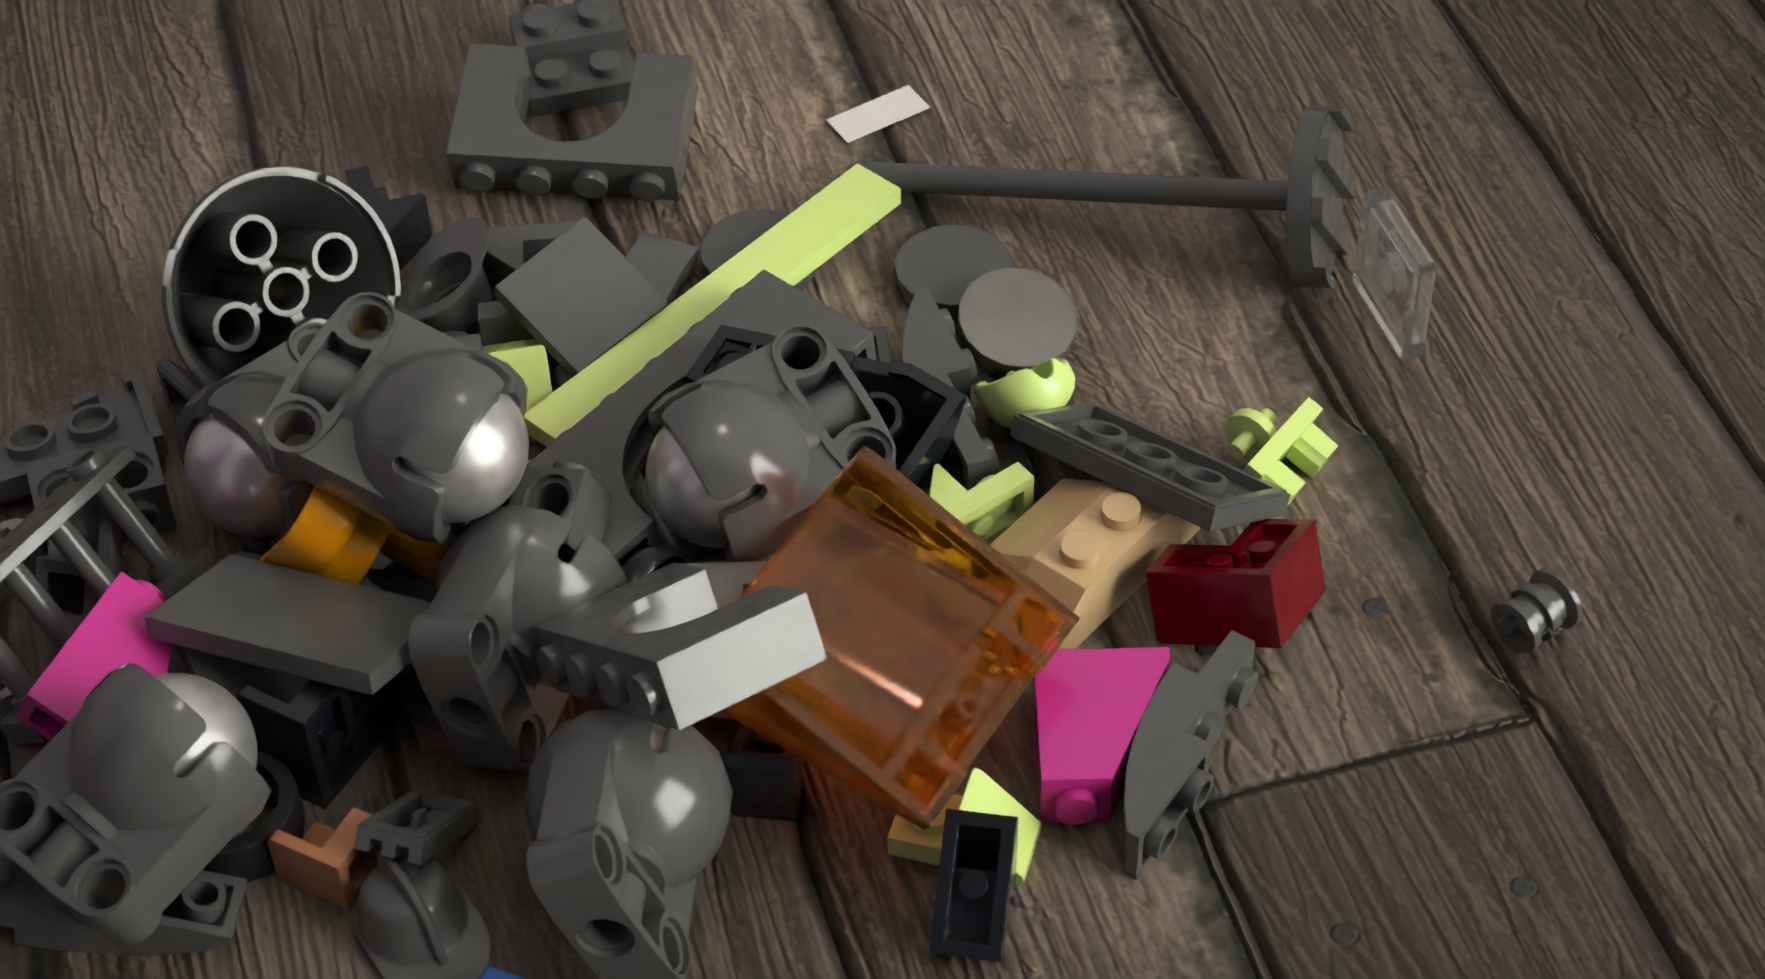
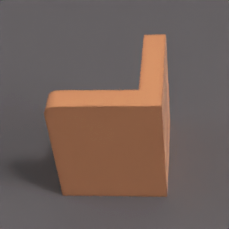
[267,807,383,910]

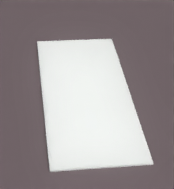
[826,85,931,143]

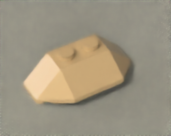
[982,478,1201,674]

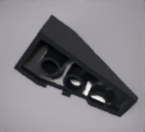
[686,325,967,523]

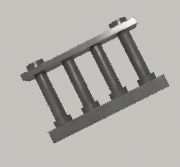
[0,445,220,745]

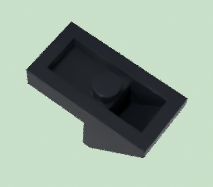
[345,166,432,271]
[723,719,814,821]
[929,808,1019,962]

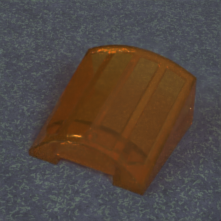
[721,446,1080,830]

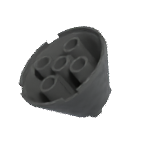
[162,166,401,387]

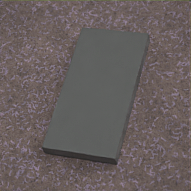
[1010,402,1290,532]
[145,554,431,696]

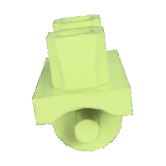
[1226,397,1338,505]

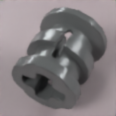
[1491,568,1582,654]

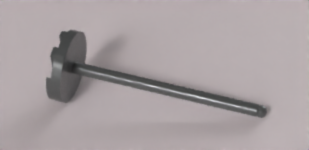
[847,106,1356,289]

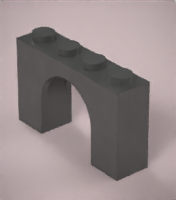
[446,43,698,202]
[533,562,827,731]

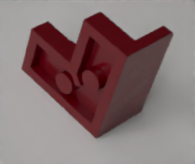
[1145,519,1325,648]

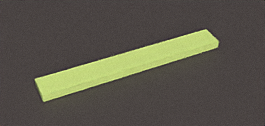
[524,163,901,447]

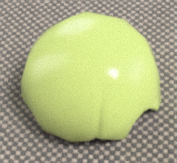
[973,358,1075,429]

